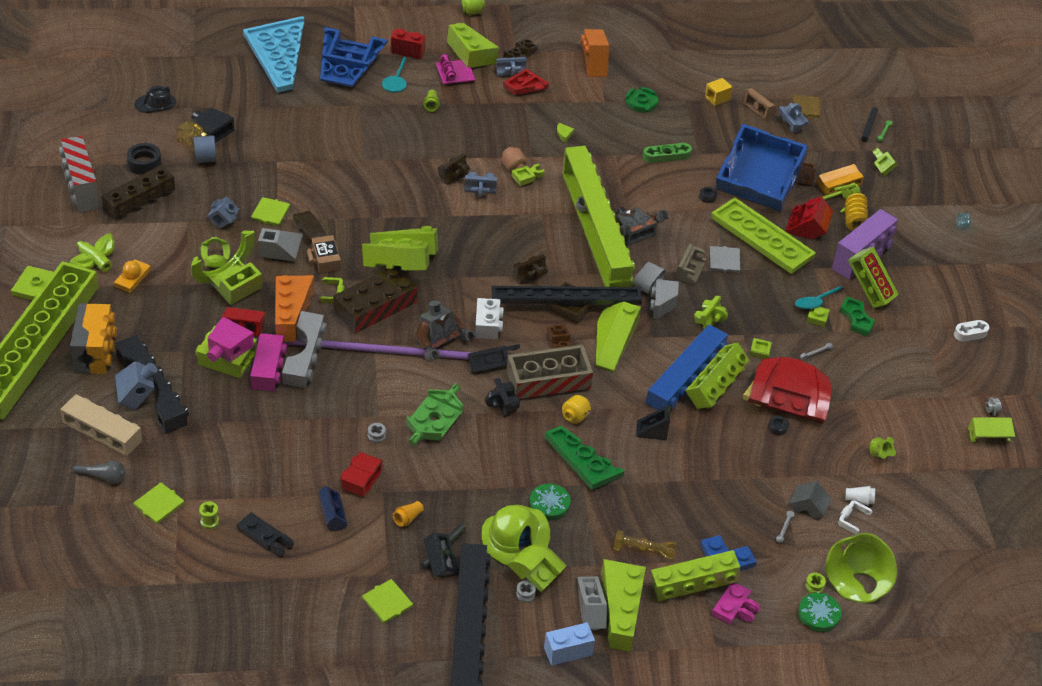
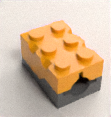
[70,303,117,374]

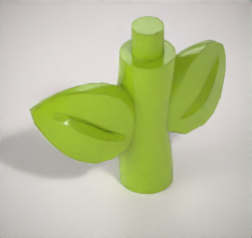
[69,233,115,272]

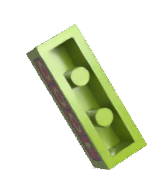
[848,247,899,308]

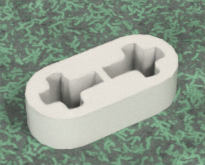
[954,320,989,342]

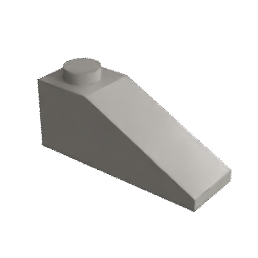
[577,576,607,631]

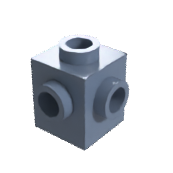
[207,197,239,229]

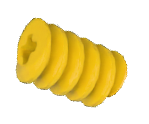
[845,193,868,231]

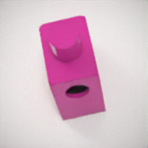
[207,317,254,362]

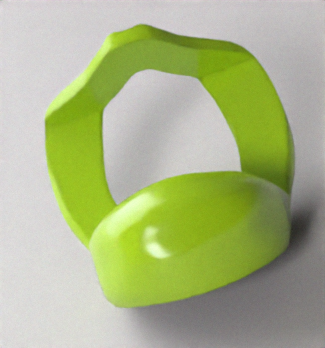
[201,237,230,267]

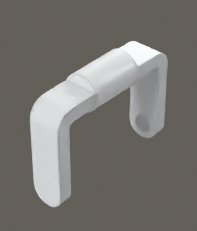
[838,500,873,535]

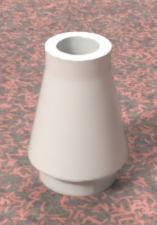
[845,486,875,506]

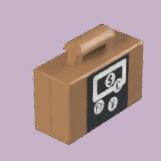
[307,235,341,273]

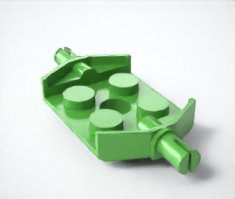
[406,383,463,446]

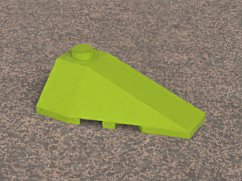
[596,302,641,373]

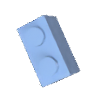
[544,623,595,666]

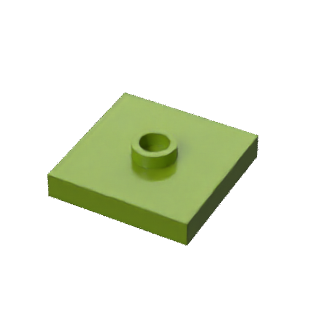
[11,266,54,300]

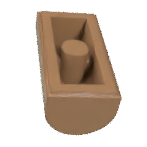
[743,88,777,120]

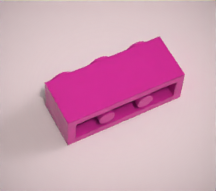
[250,333,287,392]

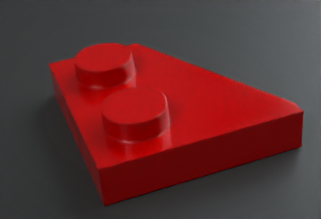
[503,68,549,95]

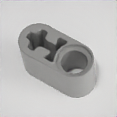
[632,262,666,295]

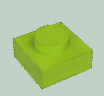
[807,307,830,327]

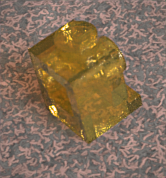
[176,120,204,148]

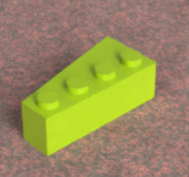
[601,559,646,652]

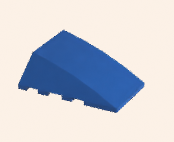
[320,27,388,87]

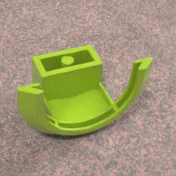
[191,231,262,305]

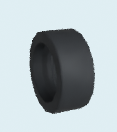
[127,143,162,175]

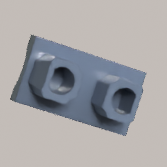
[496,57,527,76]
[778,103,809,133]
[464,172,497,198]

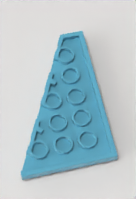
[243,16,304,93]

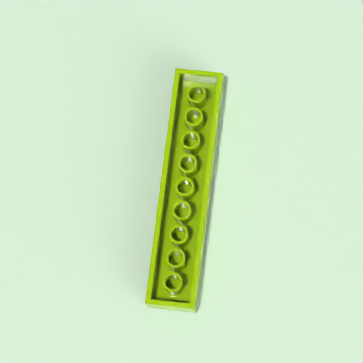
[0,261,99,420]

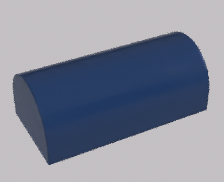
[318,486,348,531]

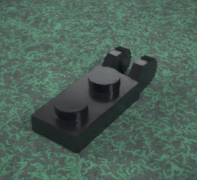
[467,344,520,373]
[237,512,294,557]

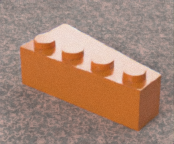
[275,275,314,342]

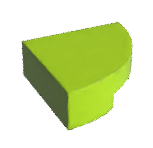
[557,123,574,142]

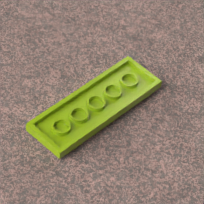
[711,197,816,274]

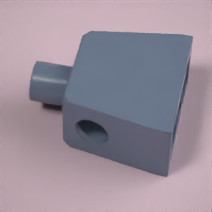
[115,362,157,411]

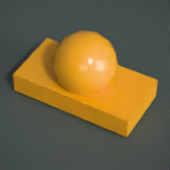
[114,259,151,293]

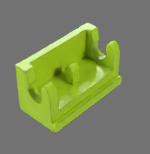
[968,418,1015,442]

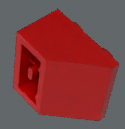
[786,196,833,239]

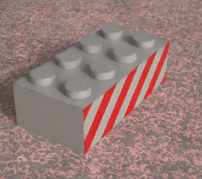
[59,136,100,213]

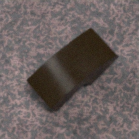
[503,39,538,58]
[292,211,327,243]

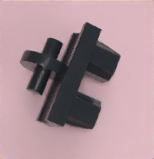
[485,378,520,418]

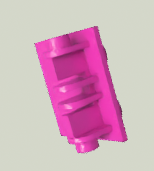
[436,54,475,84]

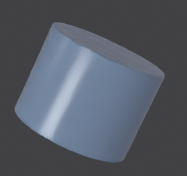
[193,136,216,163]

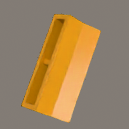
[815,164,864,195]

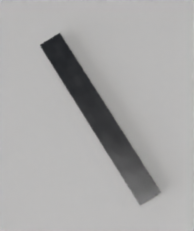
[491,286,642,305]

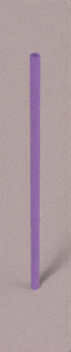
[254,336,473,360]

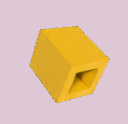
[705,78,732,106]

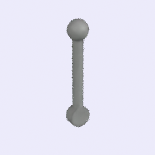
[800,343,833,361]
[776,511,794,543]

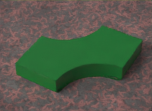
[839,296,875,337]

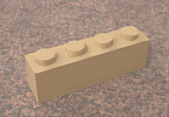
[60,394,142,456]

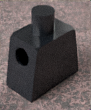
[192,108,235,143]

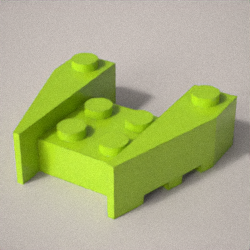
[362,226,438,270]

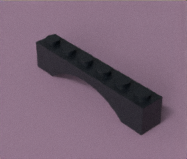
[115,335,189,434]

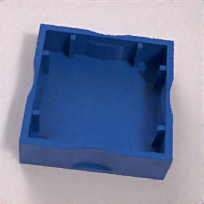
[716,124,808,212]

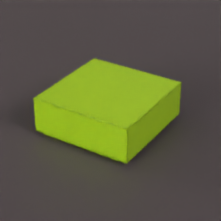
[749,338,772,359]

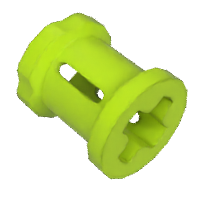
[199,501,219,529]

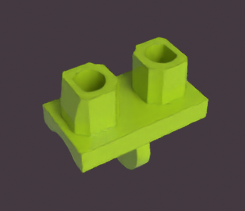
[694,296,728,329]

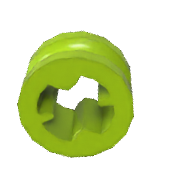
[805,572,826,593]

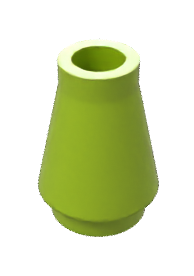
[423,90,440,112]

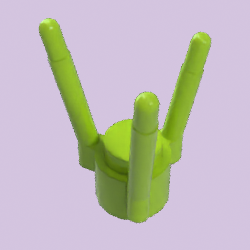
[822,183,860,213]

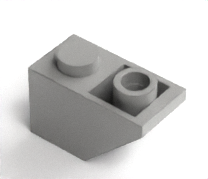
[650,279,679,319]

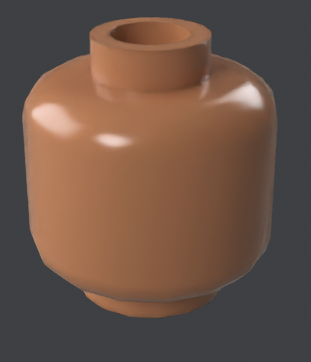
[501,147,527,173]

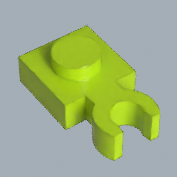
[511,164,545,186]

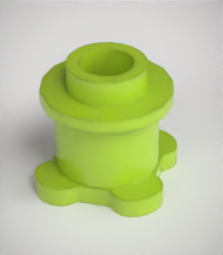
[870,437,896,459]

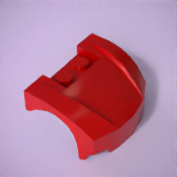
[748,357,831,423]

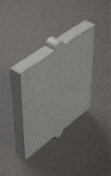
[710,246,740,273]

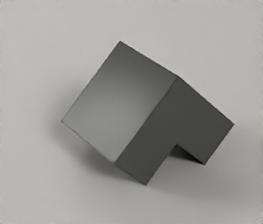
[789,481,831,519]

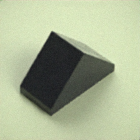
[636,405,671,441]

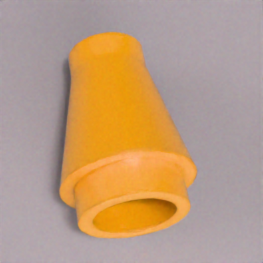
[393,501,424,527]

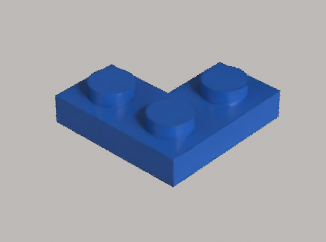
[700,535,757,571]

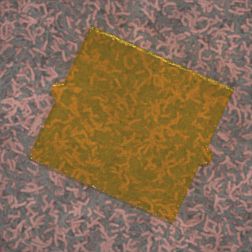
[793,94,820,118]

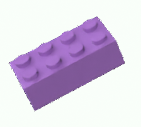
[832,209,898,280]

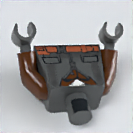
[616,207,669,247]
[416,300,476,361]

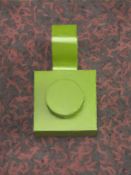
[872,147,898,176]

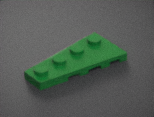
[544,425,625,490]

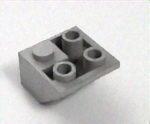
[258,228,303,261]

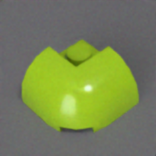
[507,544,567,592]

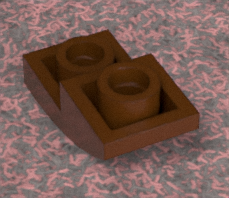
[547,325,573,349]

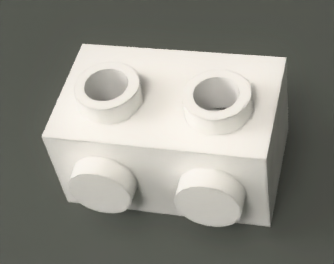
[475,298,503,340]

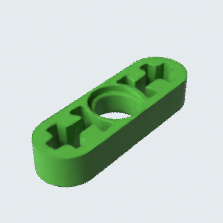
[643,143,692,163]

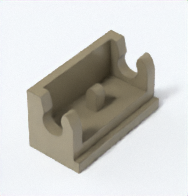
[676,243,707,285]

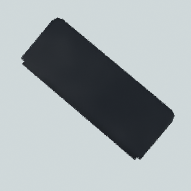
[424,532,459,577]

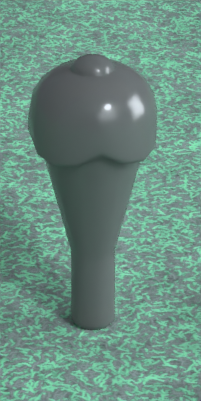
[73,460,125,484]

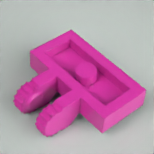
[712,583,761,625]

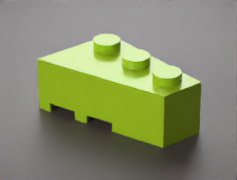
[447,23,499,68]

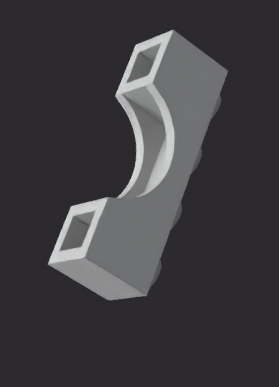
[282,311,327,388]

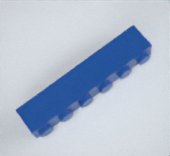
[646,324,728,410]

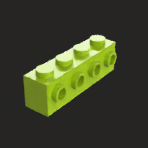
[685,342,750,409]
[651,550,740,601]

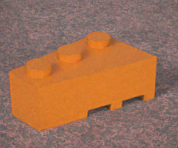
[581,29,609,77]

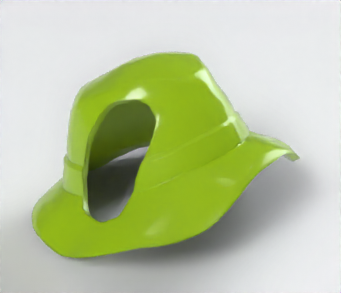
[481,505,550,566]
[825,533,897,603]

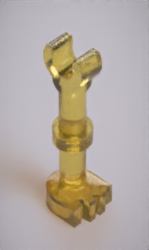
[613,530,677,559]

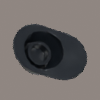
[134,85,176,112]

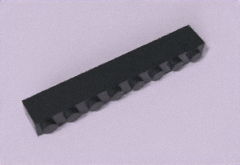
[450,543,491,686]

